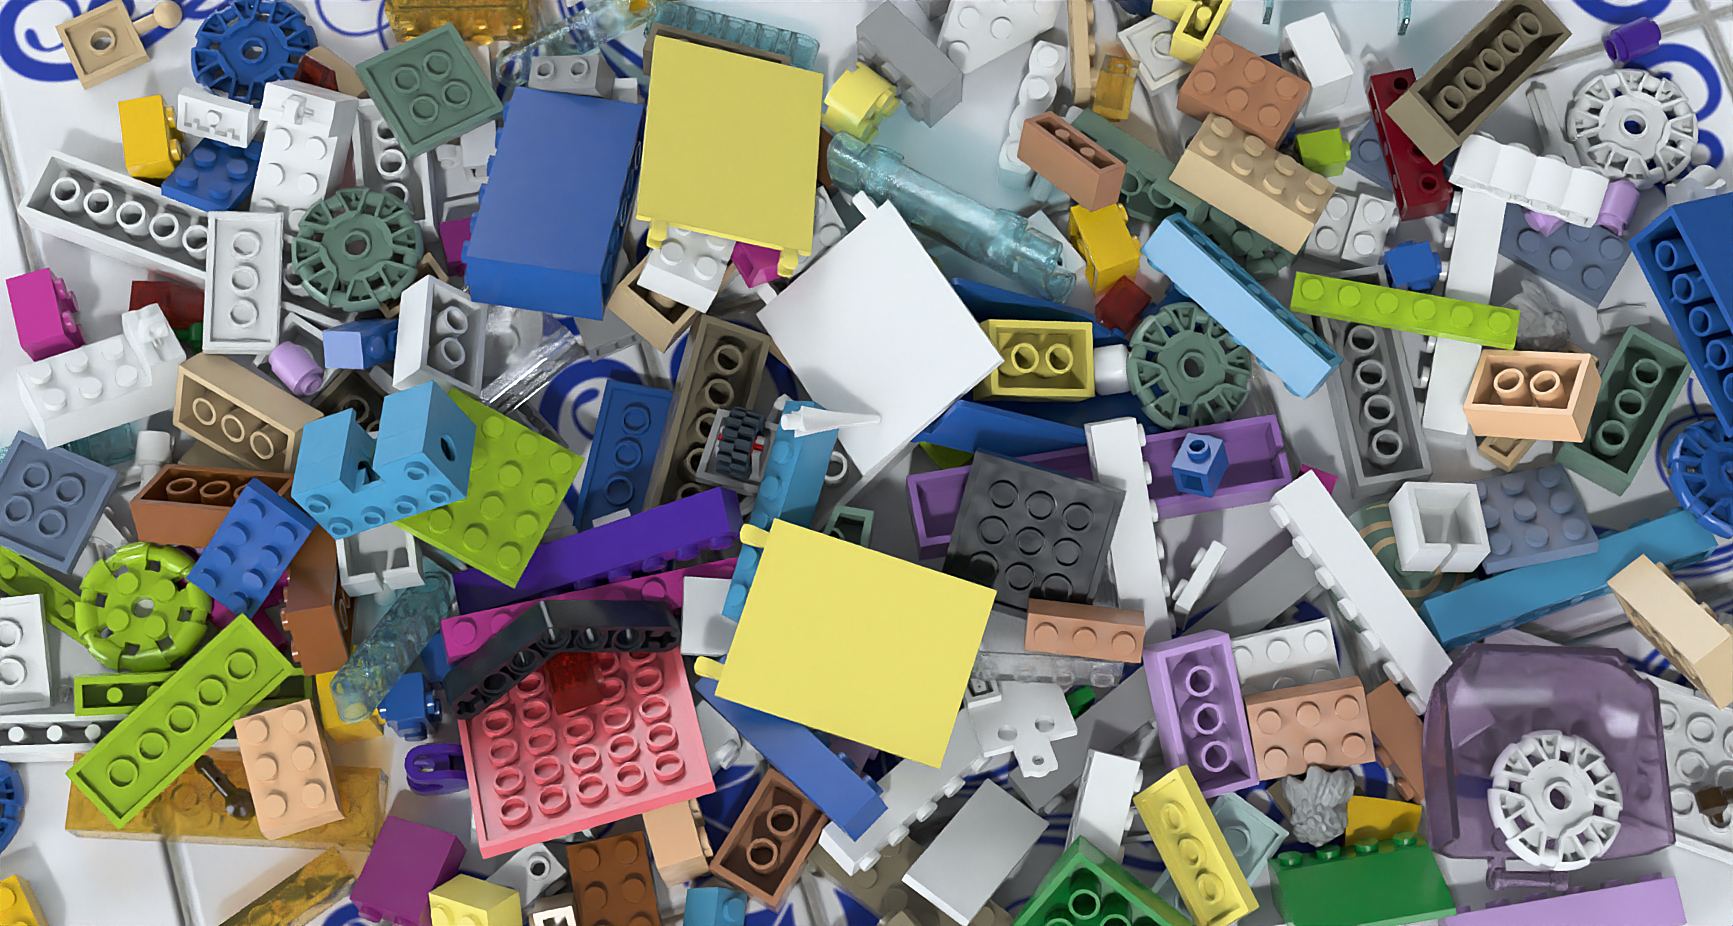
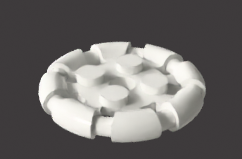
[1567,68,1698,190]
[1487,729,1623,871]

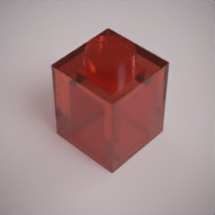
[1094,275,1152,336]

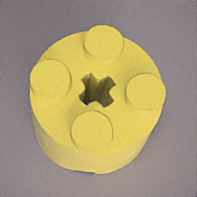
[820,62,900,147]

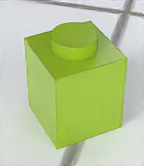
[1292,128,1351,178]

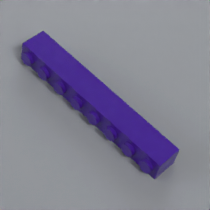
[452,486,744,616]

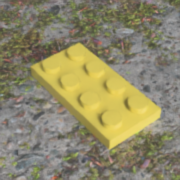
[1132,764,1260,926]

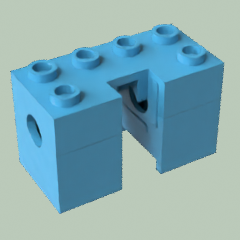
[291,380,476,540]

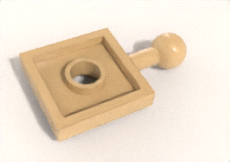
[55,0,182,90]

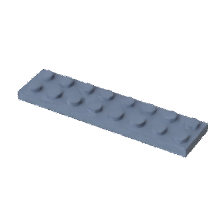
[1346,117,1632,309]

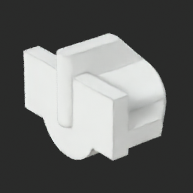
[1665,165,1727,208]

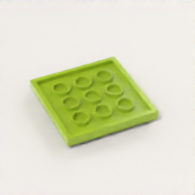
[391,387,585,588]

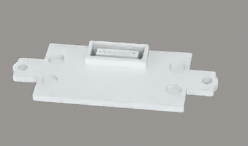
[962,610,1078,778]

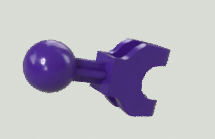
[404,743,469,796]

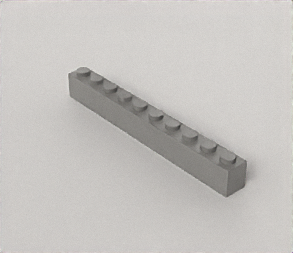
[1008,545,1327,815]

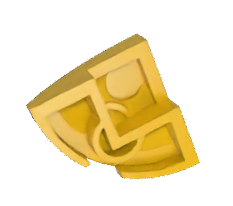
[1342,796,1422,847]

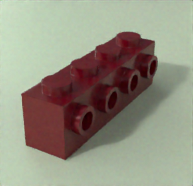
[1365,68,1453,222]

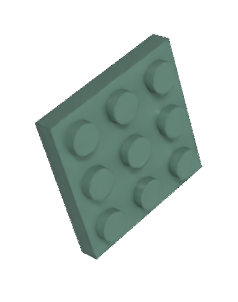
[355,22,504,160]

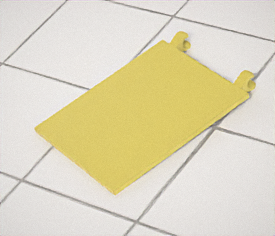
[635,35,824,278]
[694,518,997,770]

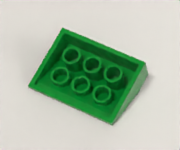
[1267,831,1457,926]
[1010,835,1196,926]

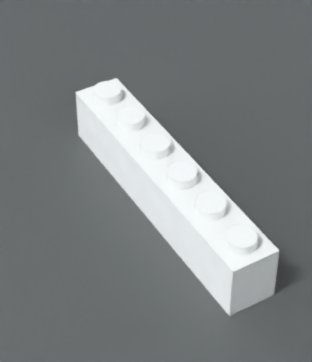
[1084,416,1176,647]

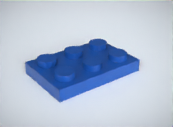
[161,137,263,212]

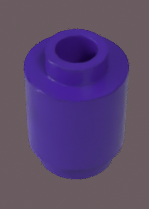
[1604,17,1661,63]

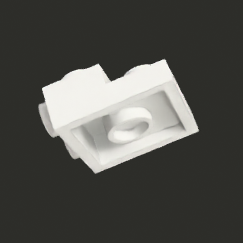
[1302,192,1400,271]

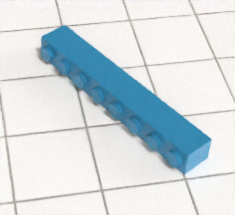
[1417,506,1718,652]

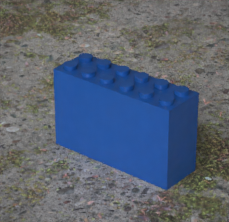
[461,86,645,321]
[1628,192,1733,438]

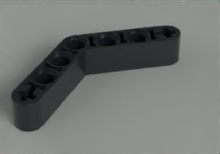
[442,600,682,720]

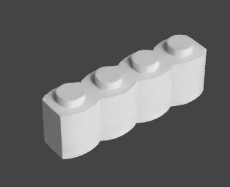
[998,40,1066,192]
[1449,131,1609,228]

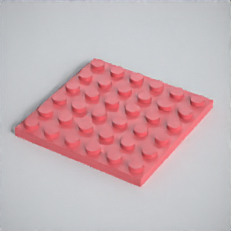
[457,645,716,859]

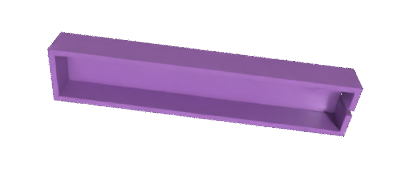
[905,414,1293,561]

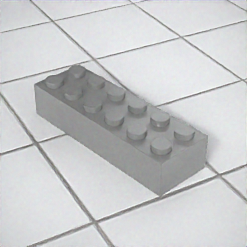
[1311,264,1433,499]

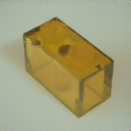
[1092,54,1141,122]

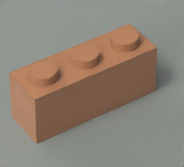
[1017,111,1126,212]
[1024,598,1146,664]
[1365,680,1460,805]

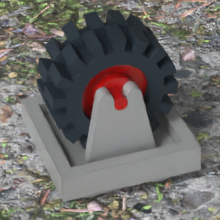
[695,406,779,498]

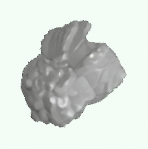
[1502,279,1571,352]
[1281,765,1355,847]

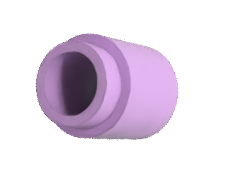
[1594,180,1641,237]
[269,341,324,396]

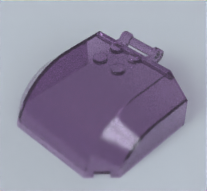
[1422,643,1676,891]

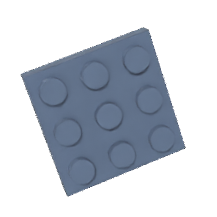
[0,430,122,576]
[1464,463,1599,574]

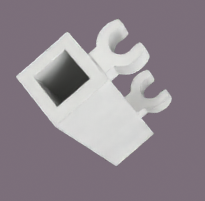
[437,43,499,181]

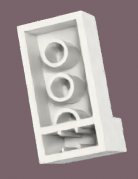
[249,79,360,242]
[16,303,186,450]

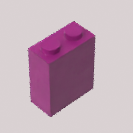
[349,815,467,926]

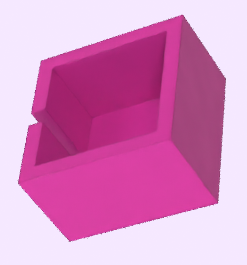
[5,267,87,362]

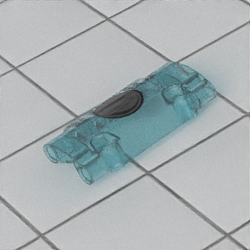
[827,130,1077,303]

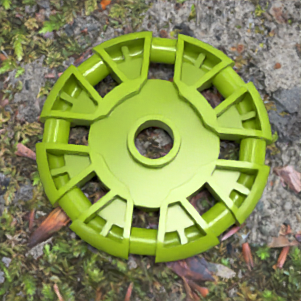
[74,541,212,672]

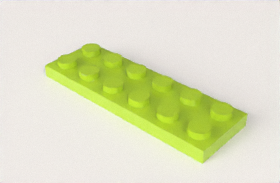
[65,612,296,830]

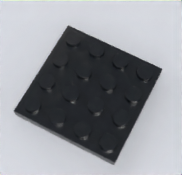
[941,447,1127,620]

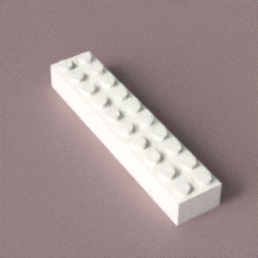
[17,148,384,331]

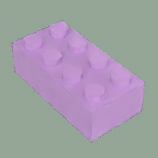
[1142,629,1259,799]

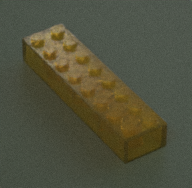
[65,753,389,852]

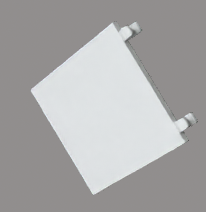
[753,191,1005,477]

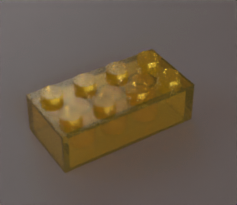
[385,0,539,44]

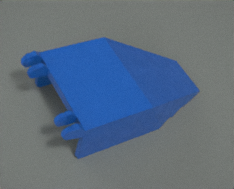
[910,278,1188,458]

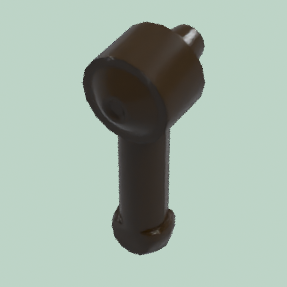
[194,755,256,821]
[1694,785,1733,825]

